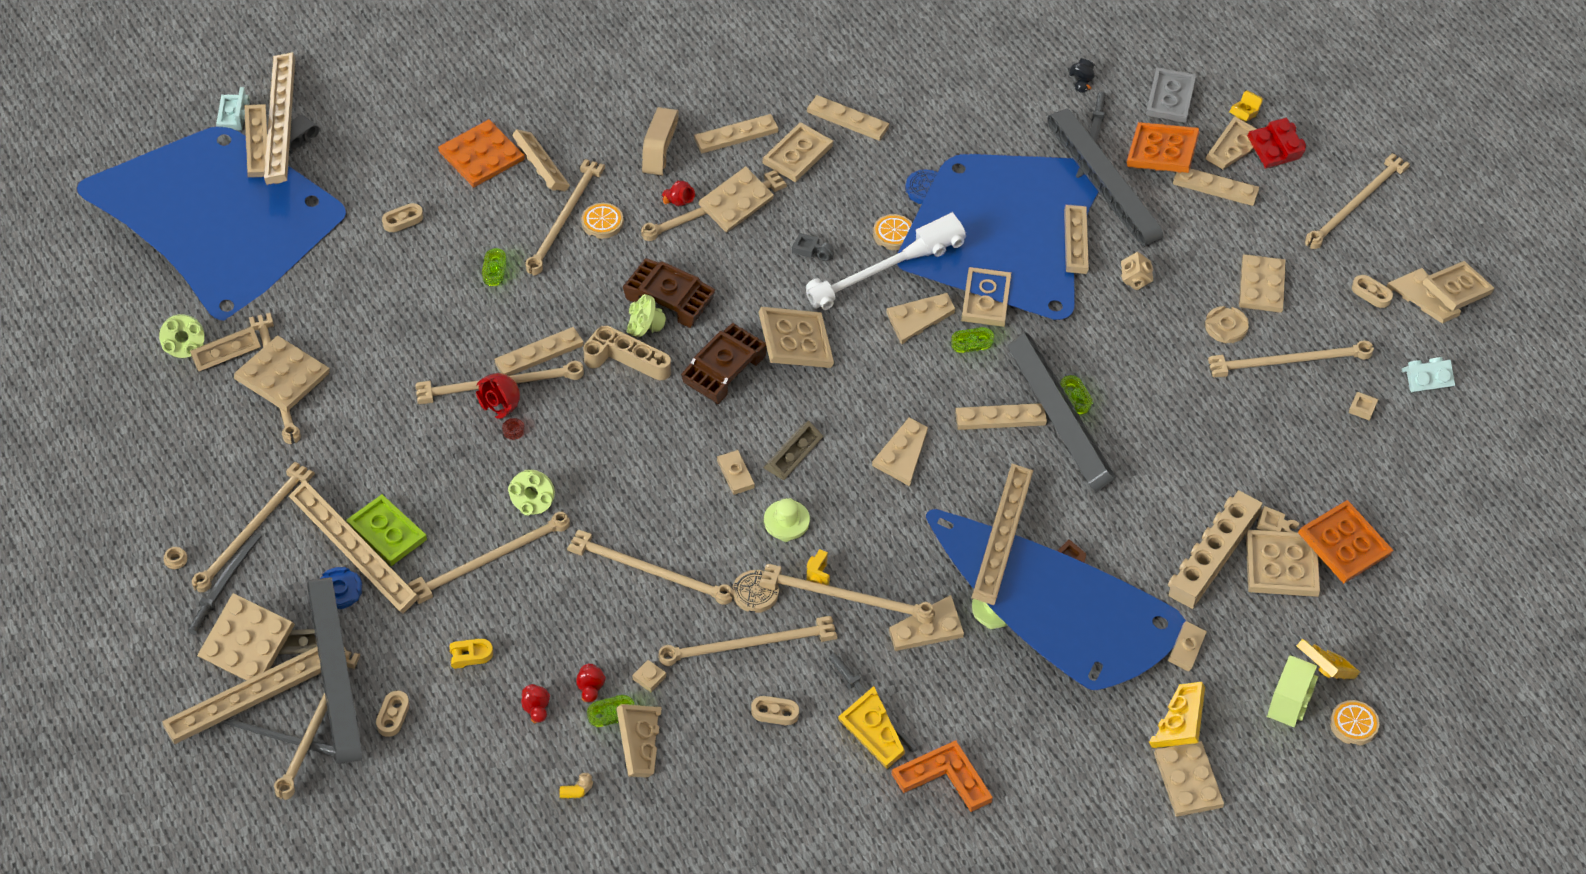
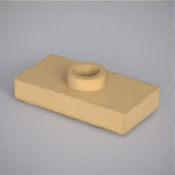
[717,450,755,495]
[1168,621,1206,671]

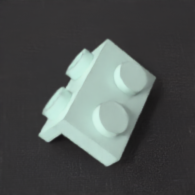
[216,87,250,130]
[1402,357,1455,392]

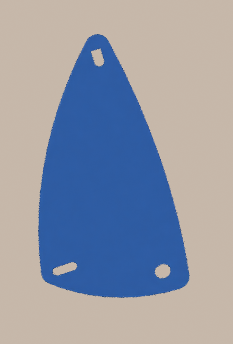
[926,509,1186,690]

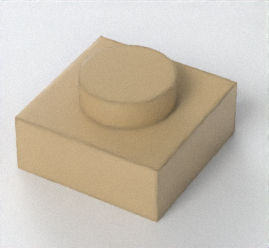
[1349,392,1378,421]
[632,660,666,692]

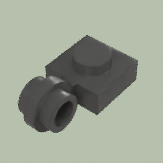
[792,233,834,261]

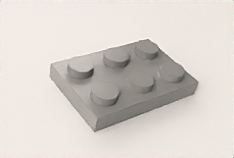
[1146,67,1196,123]

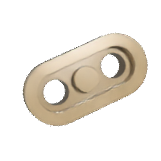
[382,203,423,232]
[1352,275,1393,308]
[376,691,409,737]
[751,696,799,725]

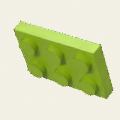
[346,494,427,566]

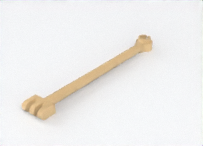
[1305,153,1410,249]
[526,159,605,275]
[641,170,787,241]
[249,313,301,444]
[1208,340,1374,378]
[415,361,584,404]
[192,462,315,592]
[408,512,570,604]
[567,530,733,605]
[759,564,935,624]
[659,616,838,666]
[274,651,360,800]

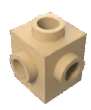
[1121,252,1153,290]

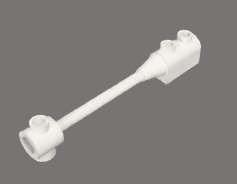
[806,212,966,310]

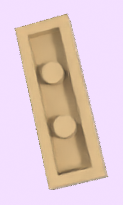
[190,326,261,371]

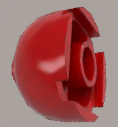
[476,373,520,419]

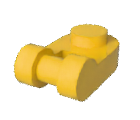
[449,639,493,669]

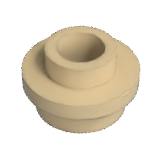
[164,547,188,569]

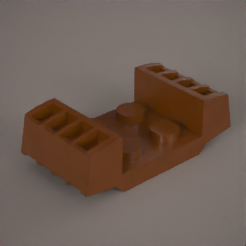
[623,258,715,328]
[681,323,767,404]

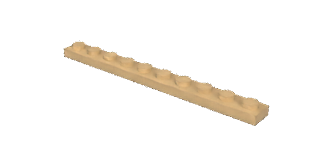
[264,52,295,185]

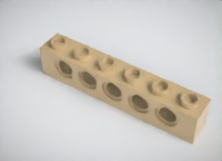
[1168,490,1263,609]

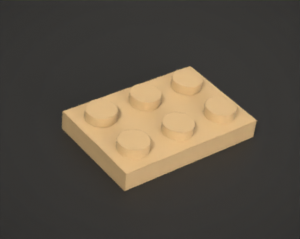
[763,122,833,182]
[699,167,774,232]
[1239,254,1286,312]
[1422,261,1495,311]
[961,267,1011,327]
[1154,741,1224,817]

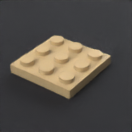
[758,307,834,368]
[234,335,330,412]
[1246,530,1320,597]
[197,593,295,681]

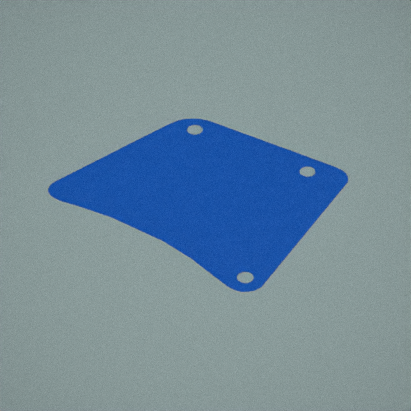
[77,127,346,321]
[897,154,1098,320]

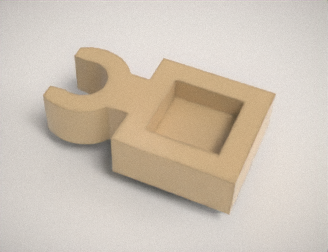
[1256,506,1299,533]

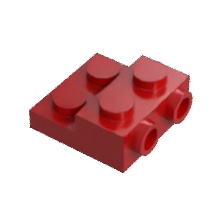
[1247,117,1306,168]

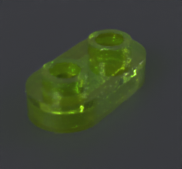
[482,248,507,286]
[951,327,994,353]
[1060,375,1092,414]
[587,695,634,727]

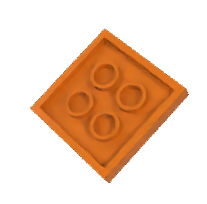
[438,119,525,188]
[1127,122,1199,173]
[1298,500,1394,584]

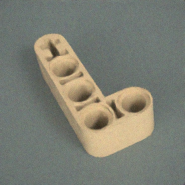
[642,107,679,176]
[583,326,671,380]

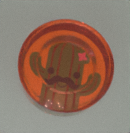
[502,418,525,440]

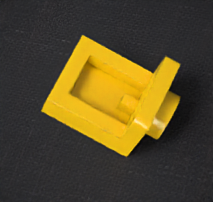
[1229,90,1263,121]
[806,549,830,586]

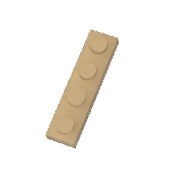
[807,95,889,141]
[244,104,267,177]
[694,114,778,154]
[512,129,570,191]
[1173,168,1259,206]
[1064,205,1089,274]
[494,327,584,376]
[955,403,1047,430]

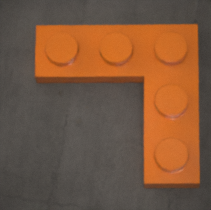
[892,740,993,812]

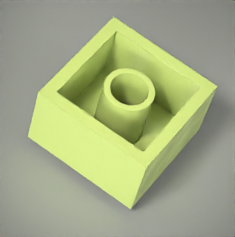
[1267,655,1319,727]

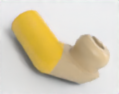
[560,773,593,798]

